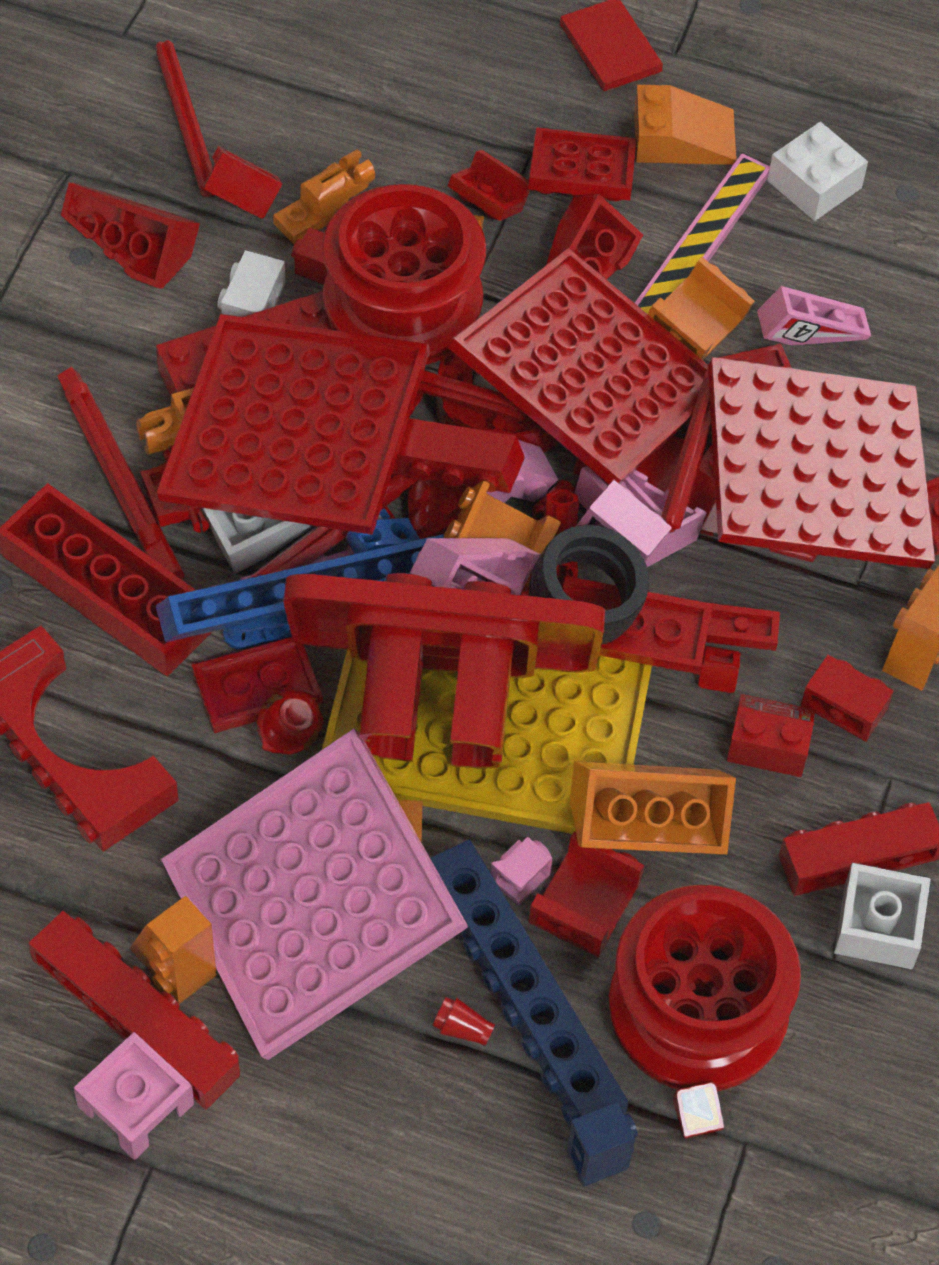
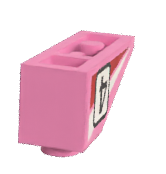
[757,286,871,345]

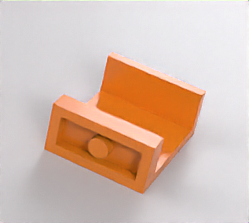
[648,257,755,360]
[444,481,561,593]

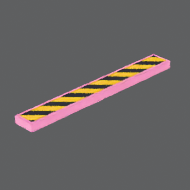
[635,153,770,314]

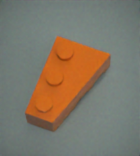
[882,566,939,691]
[129,896,217,1004]

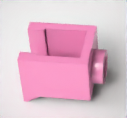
[491,837,552,906]

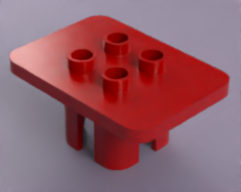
[283,573,606,769]

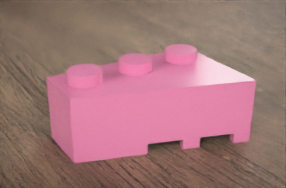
[574,466,707,568]
[410,538,541,595]

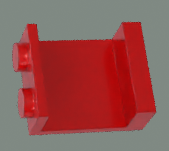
[529,831,644,958]

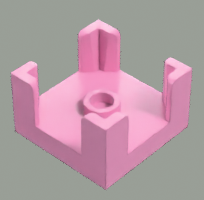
[74,1032,194,1160]

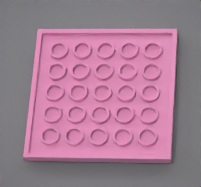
[161,729,468,1060]

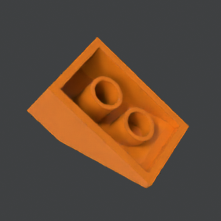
[634,85,737,165]

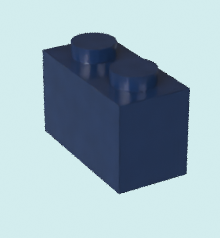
[566,1102,638,1187]

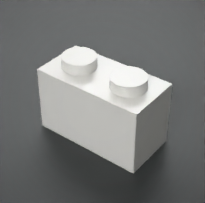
[217,250,285,317]

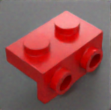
[447,150,530,221]

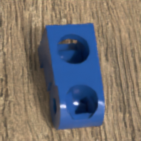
[346,518,420,554]

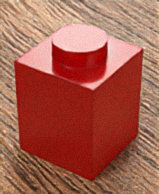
[291,227,328,285]

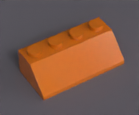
[570,761,736,855]

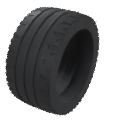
[529,525,649,645]

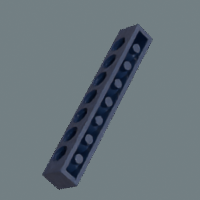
[430,839,629,1127]

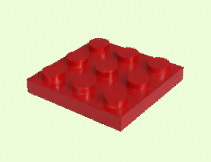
[528,127,636,202]

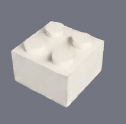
[767,122,868,221]
[834,863,930,969]

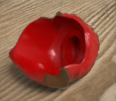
[257,688,324,755]

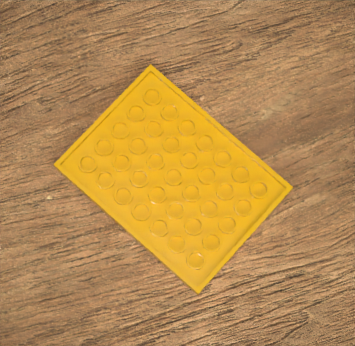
[322,650,652,834]

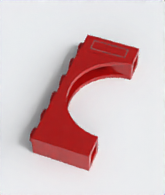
[0,625,179,852]

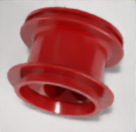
[322,184,486,365]
[609,885,801,1092]

